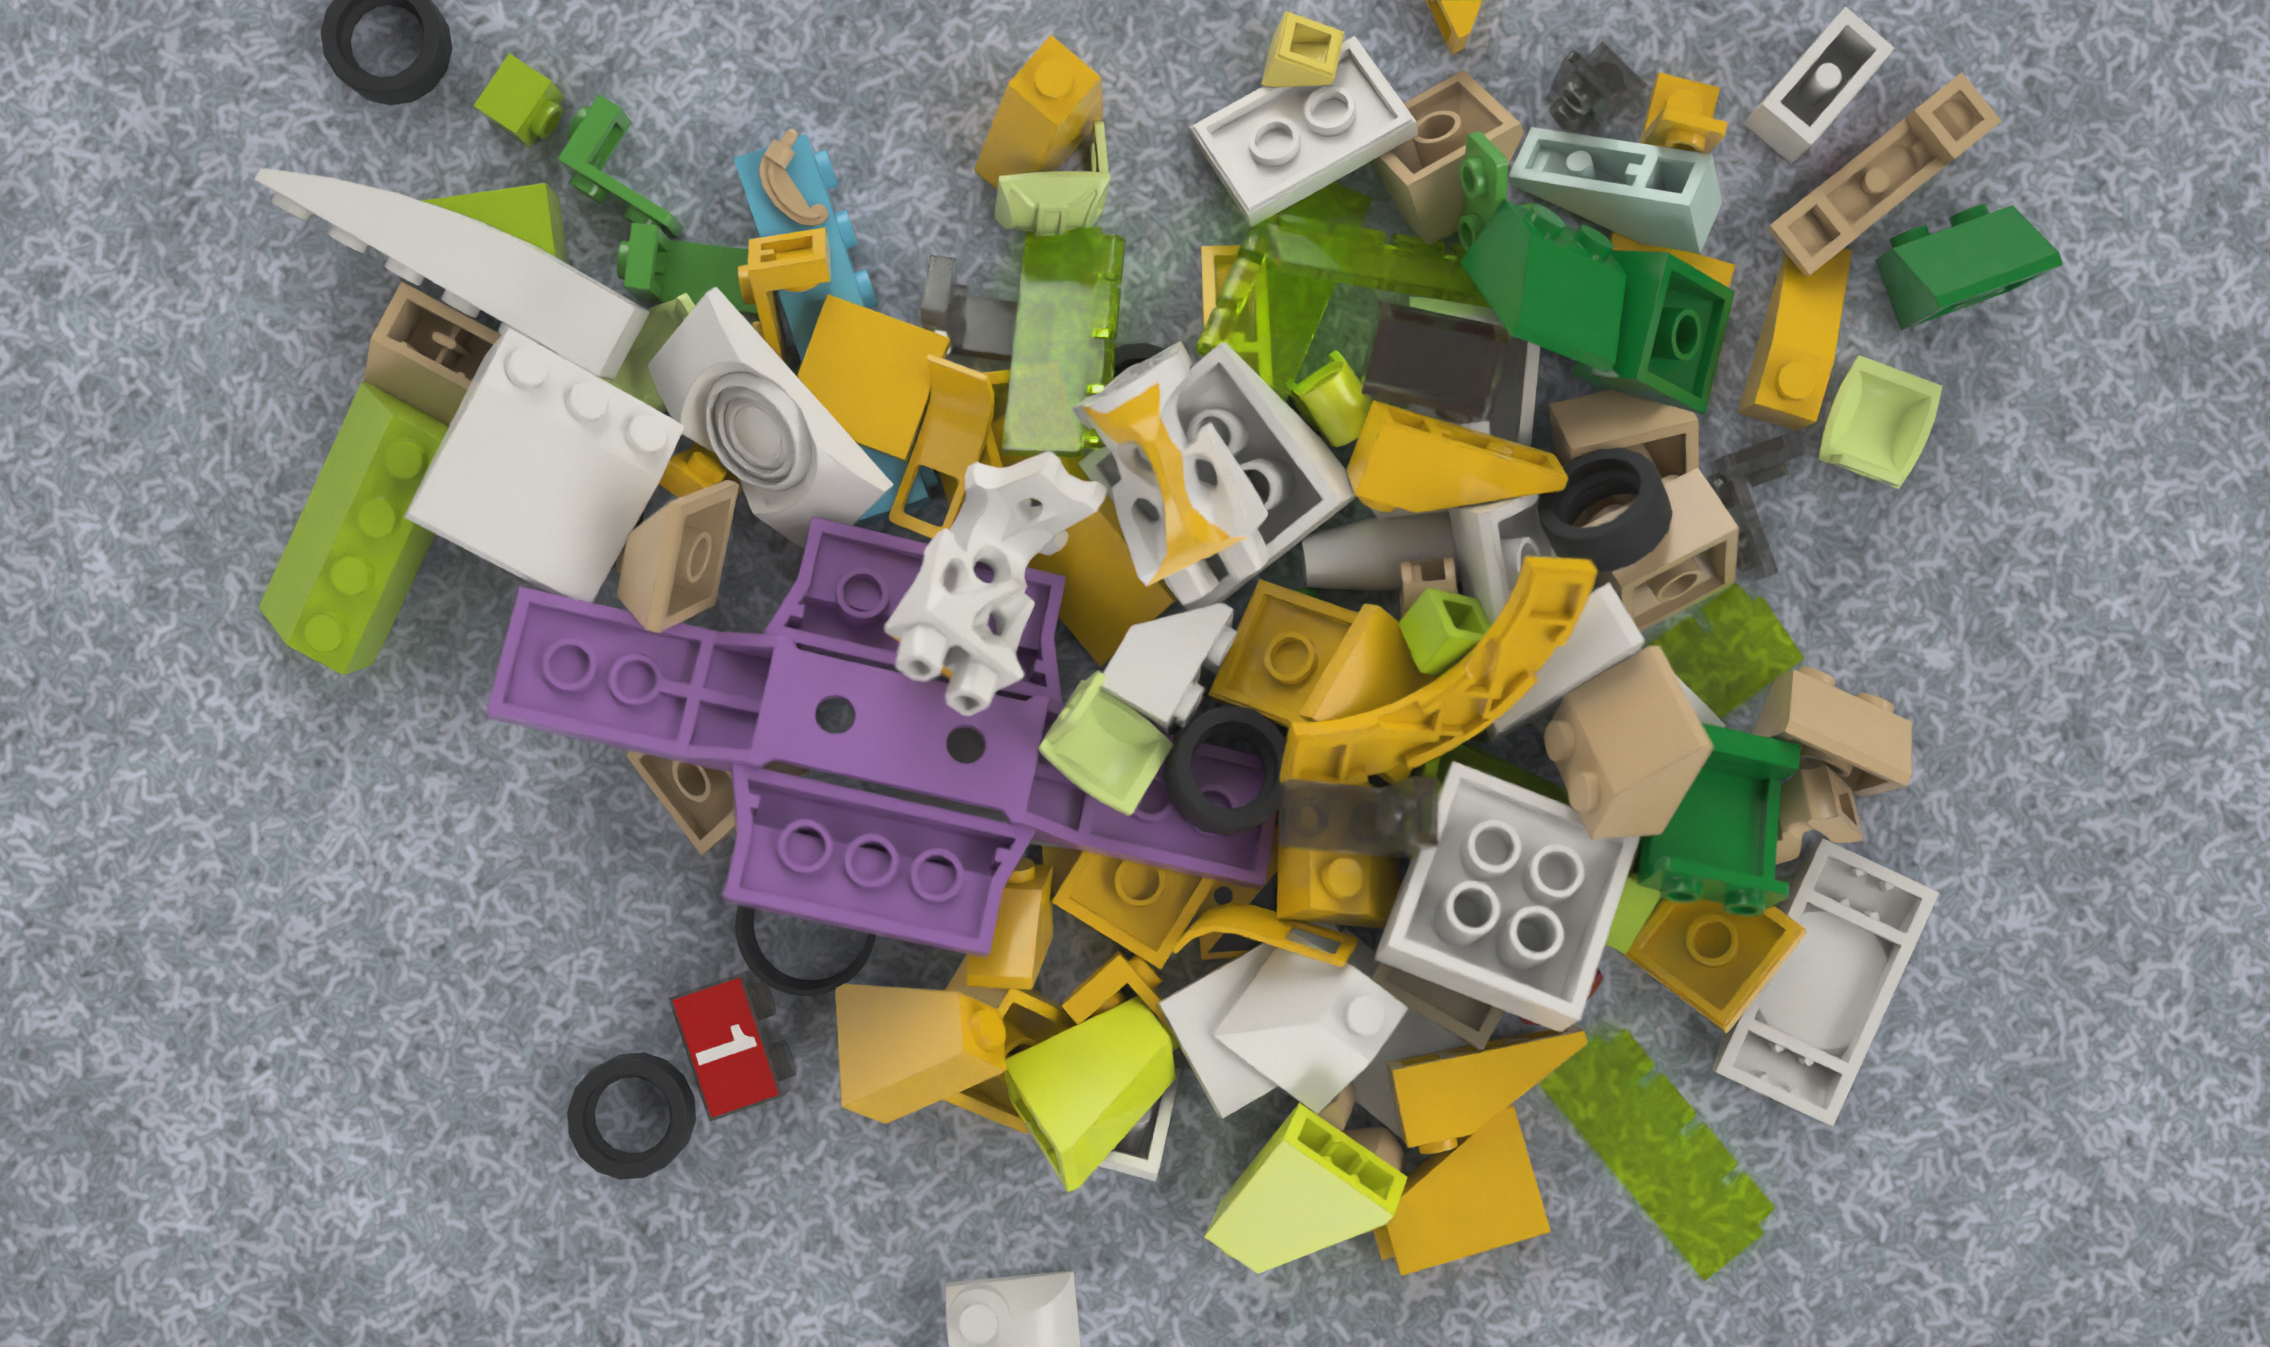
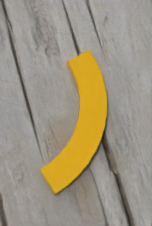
[1279,556,1597,791]

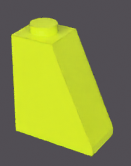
[1004,996,1179,1193]
[1204,1103,1408,1274]

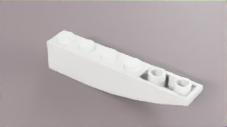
[255,168,650,379]

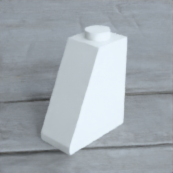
[1485,583,1645,743]

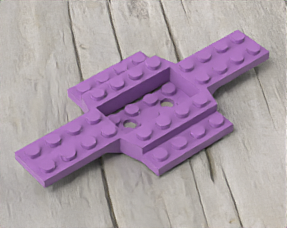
[486,517,1277,958]

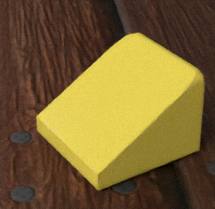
[1261,11,1344,87]

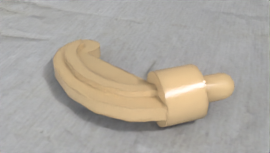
[759,129,829,227]

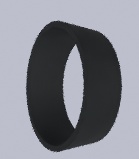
[735,905,876,996]

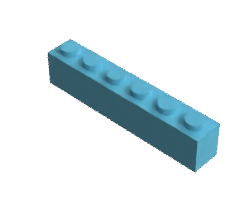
[734,134,939,527]

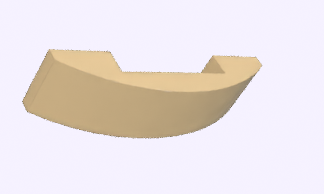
[1766,72,2002,278]

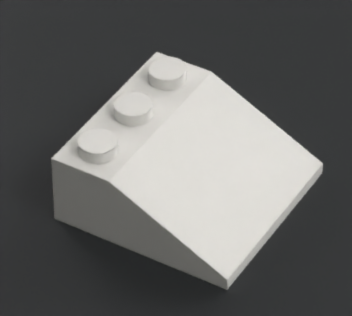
[404,327,685,603]
[1078,342,1357,611]
[1374,761,1640,1032]

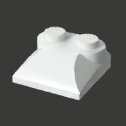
[945,1270,1081,1347]

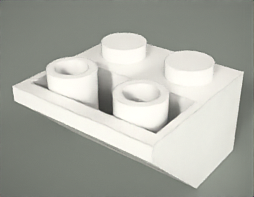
[1100,602,1238,735]

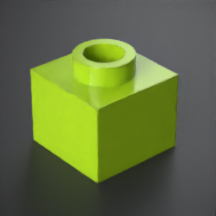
[473,53,565,148]
[1398,588,1491,677]

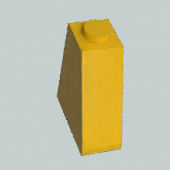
[974,35,1103,190]
[835,984,1006,1124]
[1372,1104,1551,1276]

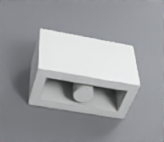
[1743,6,1895,164]

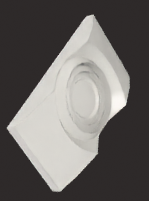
[647,287,894,549]
[1712,838,1940,1127]

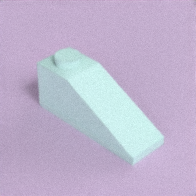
[1508,127,1722,254]

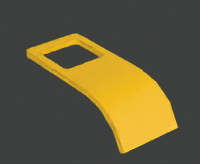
[889,354,995,539]
[1171,902,1358,967]

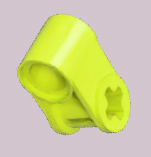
[1283,350,1373,447]

